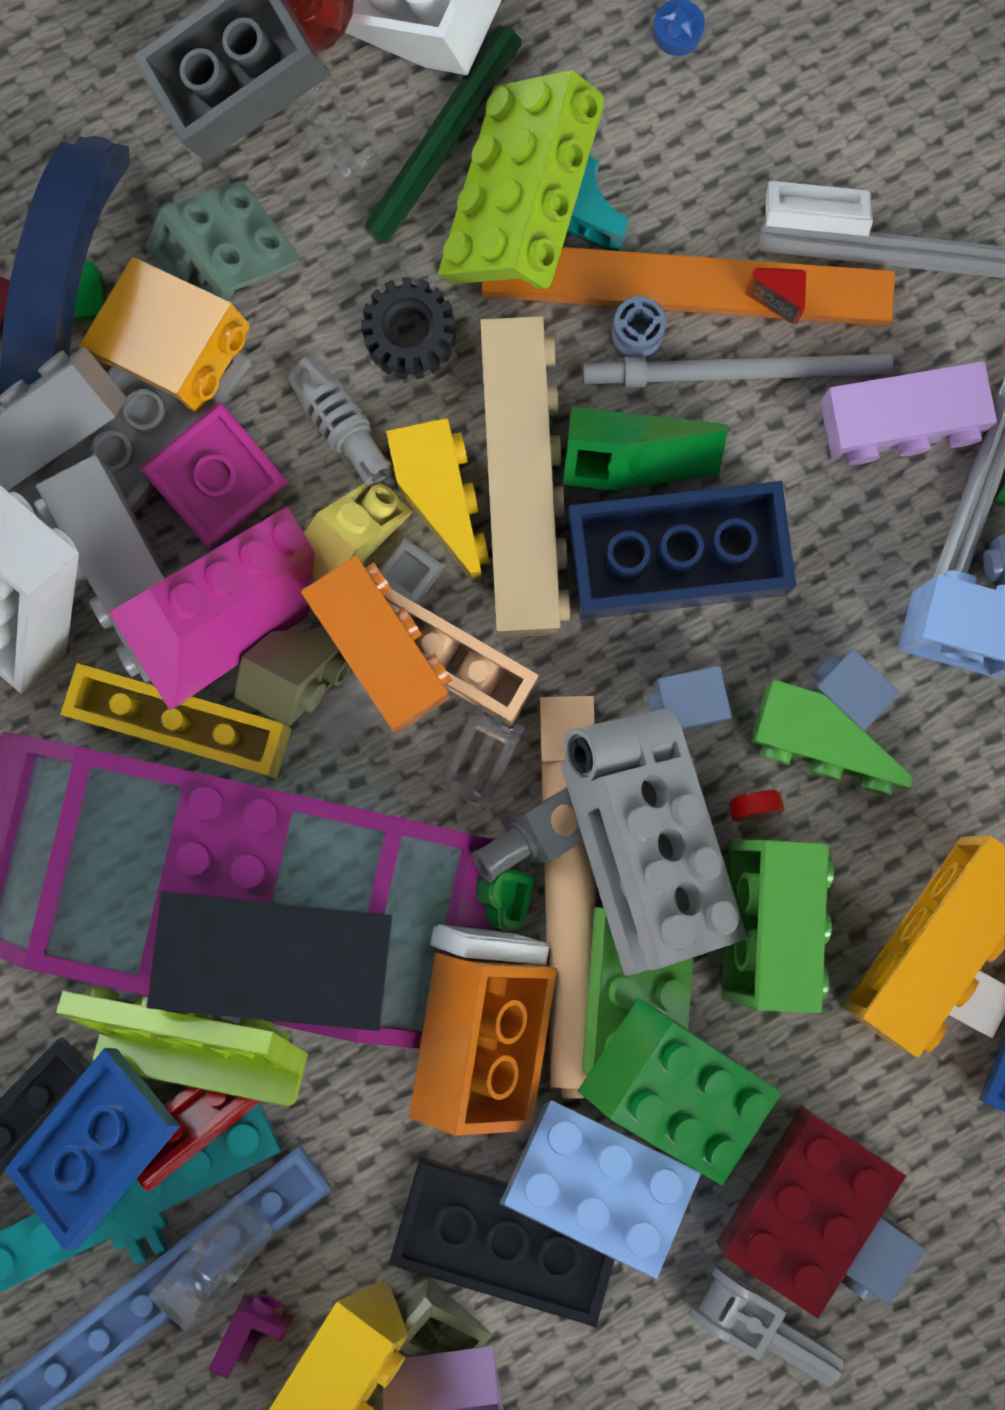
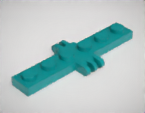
[0,1102,283,1293]

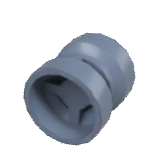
[611,296,666,360]

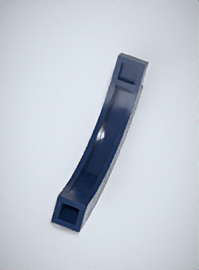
[0,136,130,406]

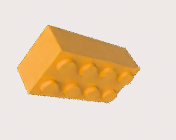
[841,835,1005,1058]

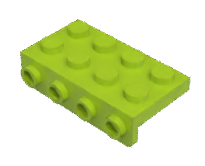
[437,70,604,288]
[56,986,308,1106]

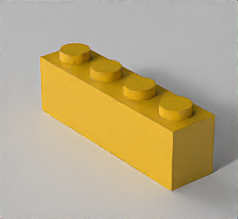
[60,663,292,779]

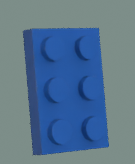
[5,1048,180,1251]

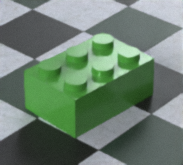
[721,840,834,1013]

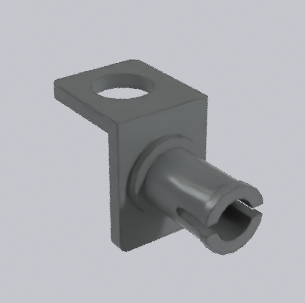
[471,786,583,882]

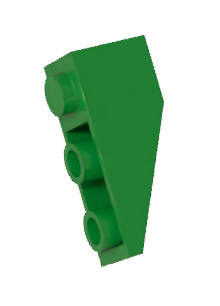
[563,407,728,490]

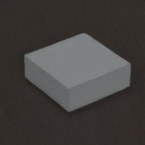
[379,537,446,605]

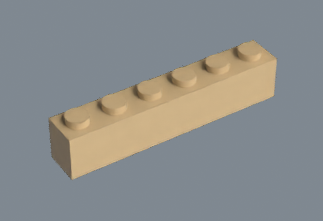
[480,316,570,638]

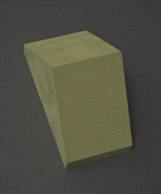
[399,1278,492,1357]

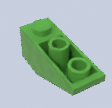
[748,679,913,796]

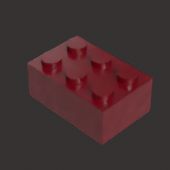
[716,1105,906,1319]

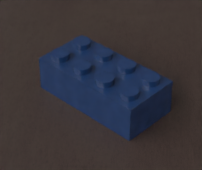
[567,481,796,620]

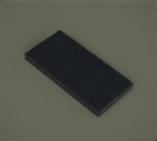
[147,891,393,1031]
[388,1156,615,1327]

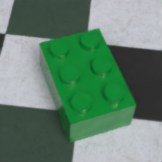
[577,997,782,1186]

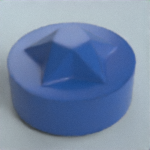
[653,0,705,56]

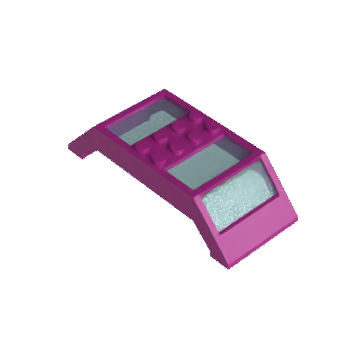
[0,731,510,1049]

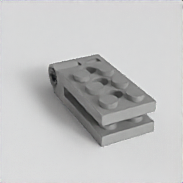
[561,709,748,976]

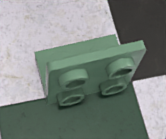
[145,181,299,302]

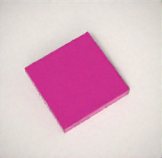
[139,401,289,550]

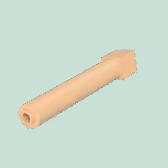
[539,696,599,1098]

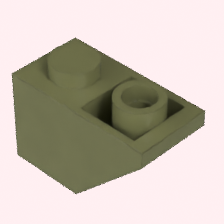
[234,630,351,727]

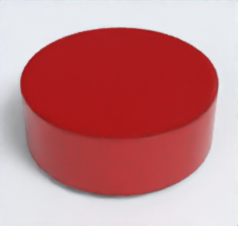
[729,790,785,822]

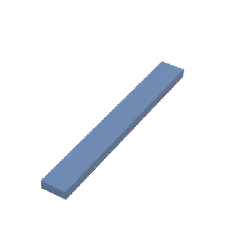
[0,1145,333,1410]

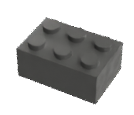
[133,0,331,162]

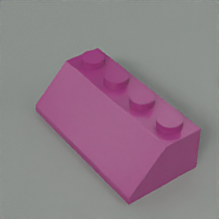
[109,507,315,710]

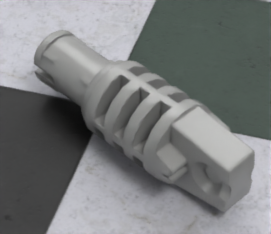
[288,357,394,486]

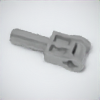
[689,1265,844,1386]

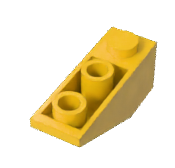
[386,418,490,581]

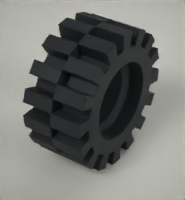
[361,277,456,380]

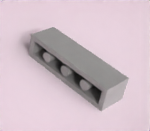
[0,347,127,491]

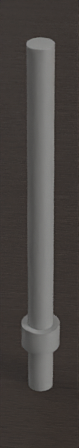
[583,354,893,388]

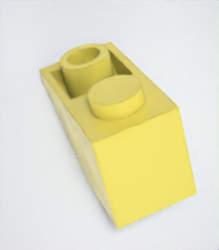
[304,482,412,580]

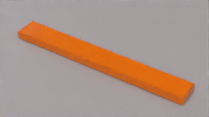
[482,247,895,327]

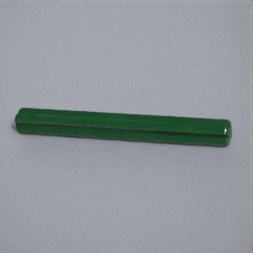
[364,25,522,244]

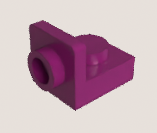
[208,1294,292,1379]

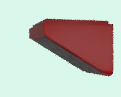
[746,267,806,324]

